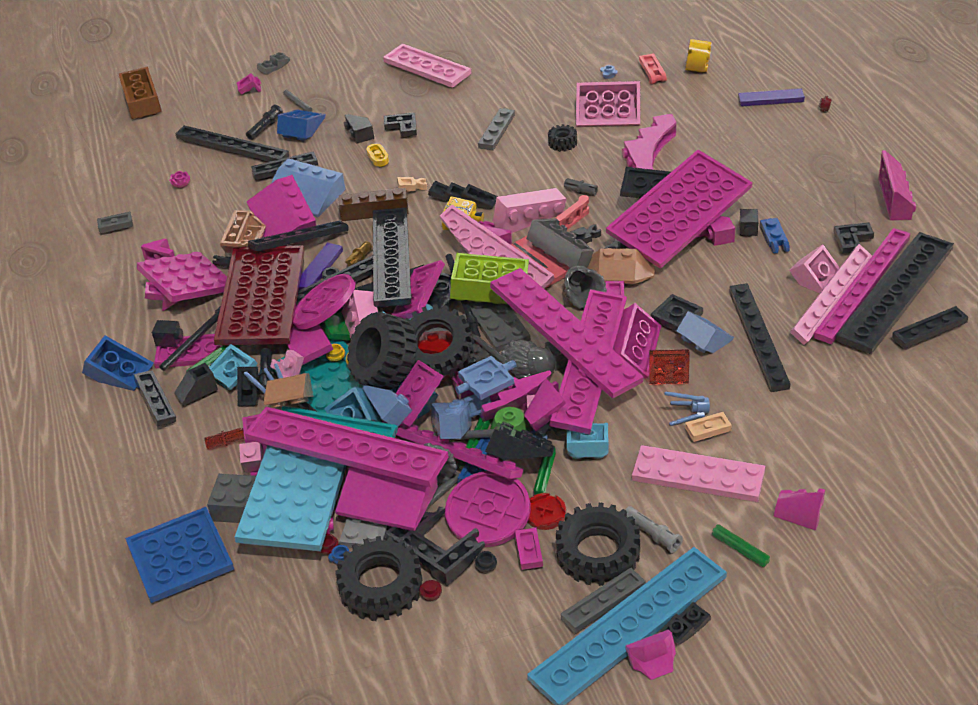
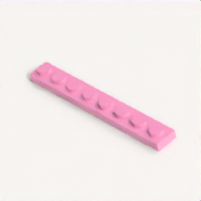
[790,244,872,345]

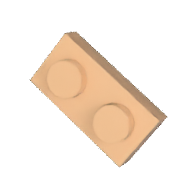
[685,412,732,442]

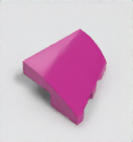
[524,378,567,431]
[774,488,825,531]

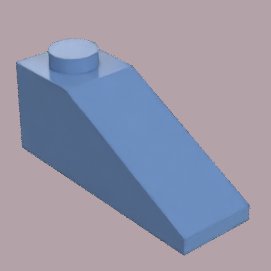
[362,385,412,427]

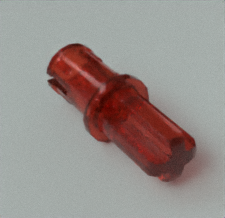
[204,428,244,450]

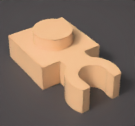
[397,177,427,192]

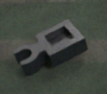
[571,224,601,244]

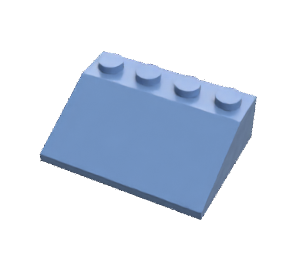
[271,159,346,217]

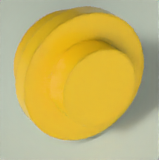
[326,344,345,361]

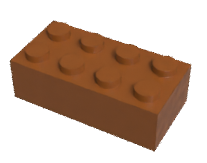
[118,67,162,119]

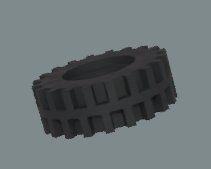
[405,305,474,381]
[556,502,640,586]
[335,536,423,621]

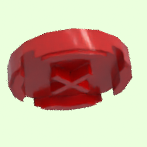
[527,493,567,530]

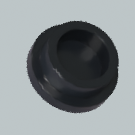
[475,551,497,572]

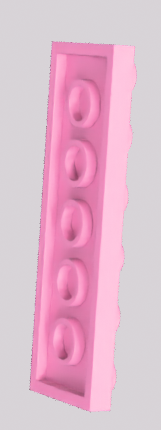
[383,44,471,88]
[632,445,765,502]

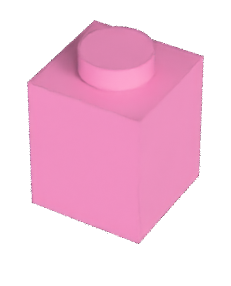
[239,442,265,472]

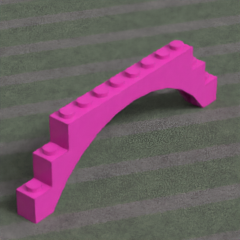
[622,113,735,246]

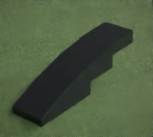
[428,181,498,209]

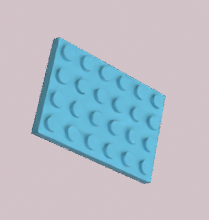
[235,445,347,551]

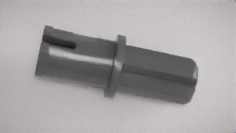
[564,178,598,196]

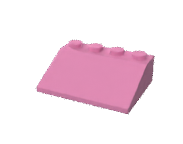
[576,81,640,127]

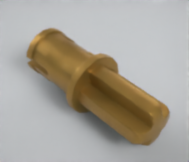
[345,241,372,267]

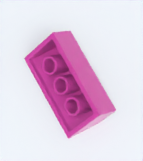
[878,150,916,221]
[613,303,661,379]

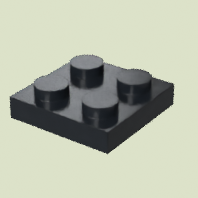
[651,294,703,332]

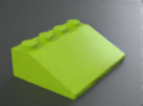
[450,253,529,304]

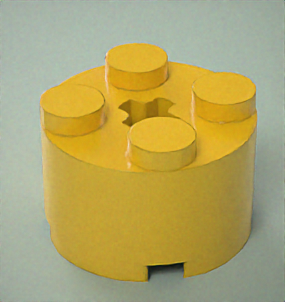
[685,39,712,73]

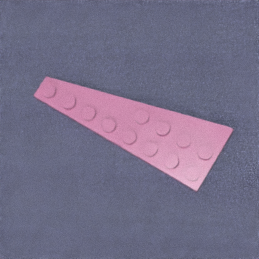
[440,205,555,314]

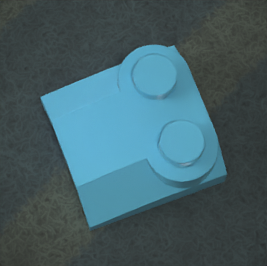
[209,344,258,390]
[567,423,609,459]

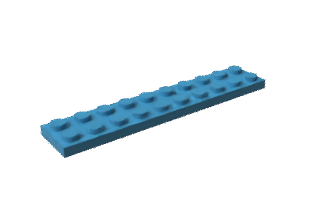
[527,547,727,705]

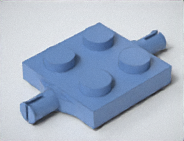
[455,356,517,400]

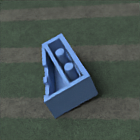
[431,399,472,439]

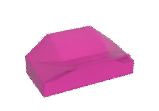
[626,630,676,680]

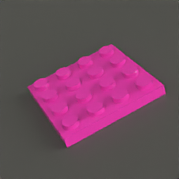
[137,252,227,302]

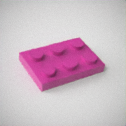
[396,360,444,427]

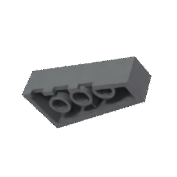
[526,218,594,269]

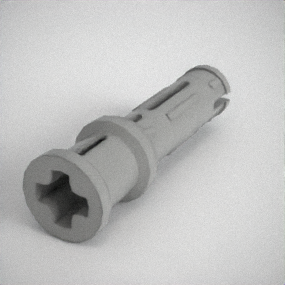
[625,506,683,553]

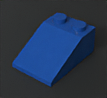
[277,109,326,140]
[82,335,154,391]

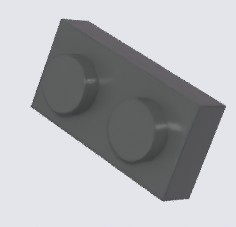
[97,212,133,233]

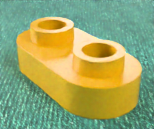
[367,143,389,167]

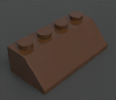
[339,188,409,221]

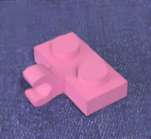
[270,350,304,379]

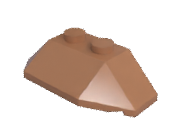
[220,210,266,253]
[588,248,655,284]

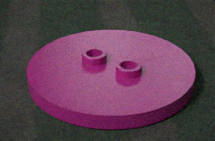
[293,274,355,329]
[445,471,531,547]

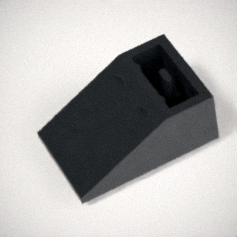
[485,421,555,460]

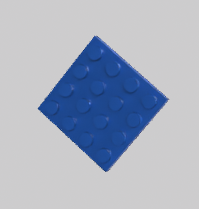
[125,507,234,603]

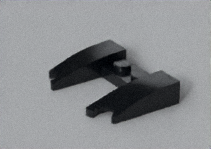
[385,506,485,586]

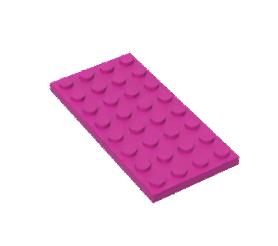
[606,150,753,269]

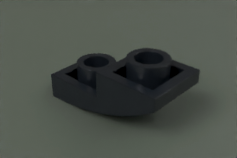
[661,602,711,645]

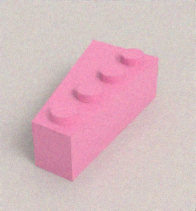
[492,188,566,233]
[341,290,378,338]

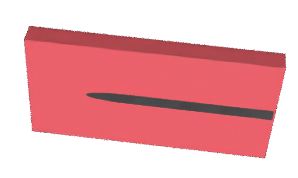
[511,236,569,289]

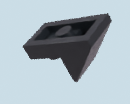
[237,367,260,406]

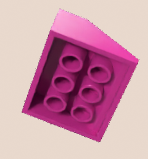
[246,175,316,237]
[335,466,438,531]

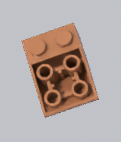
[264,373,313,408]

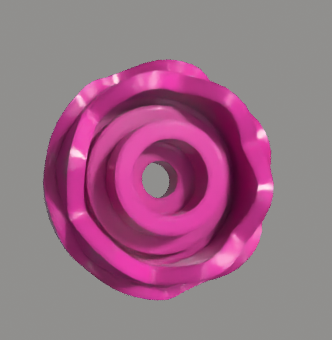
[169,171,190,188]

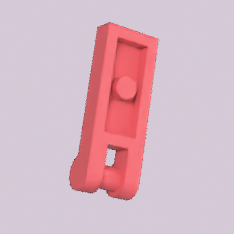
[639,53,667,84]
[556,195,589,230]

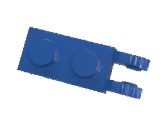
[760,218,790,254]

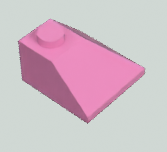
[789,245,840,293]

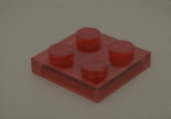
[649,349,690,384]

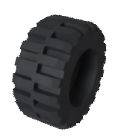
[347,312,417,390]

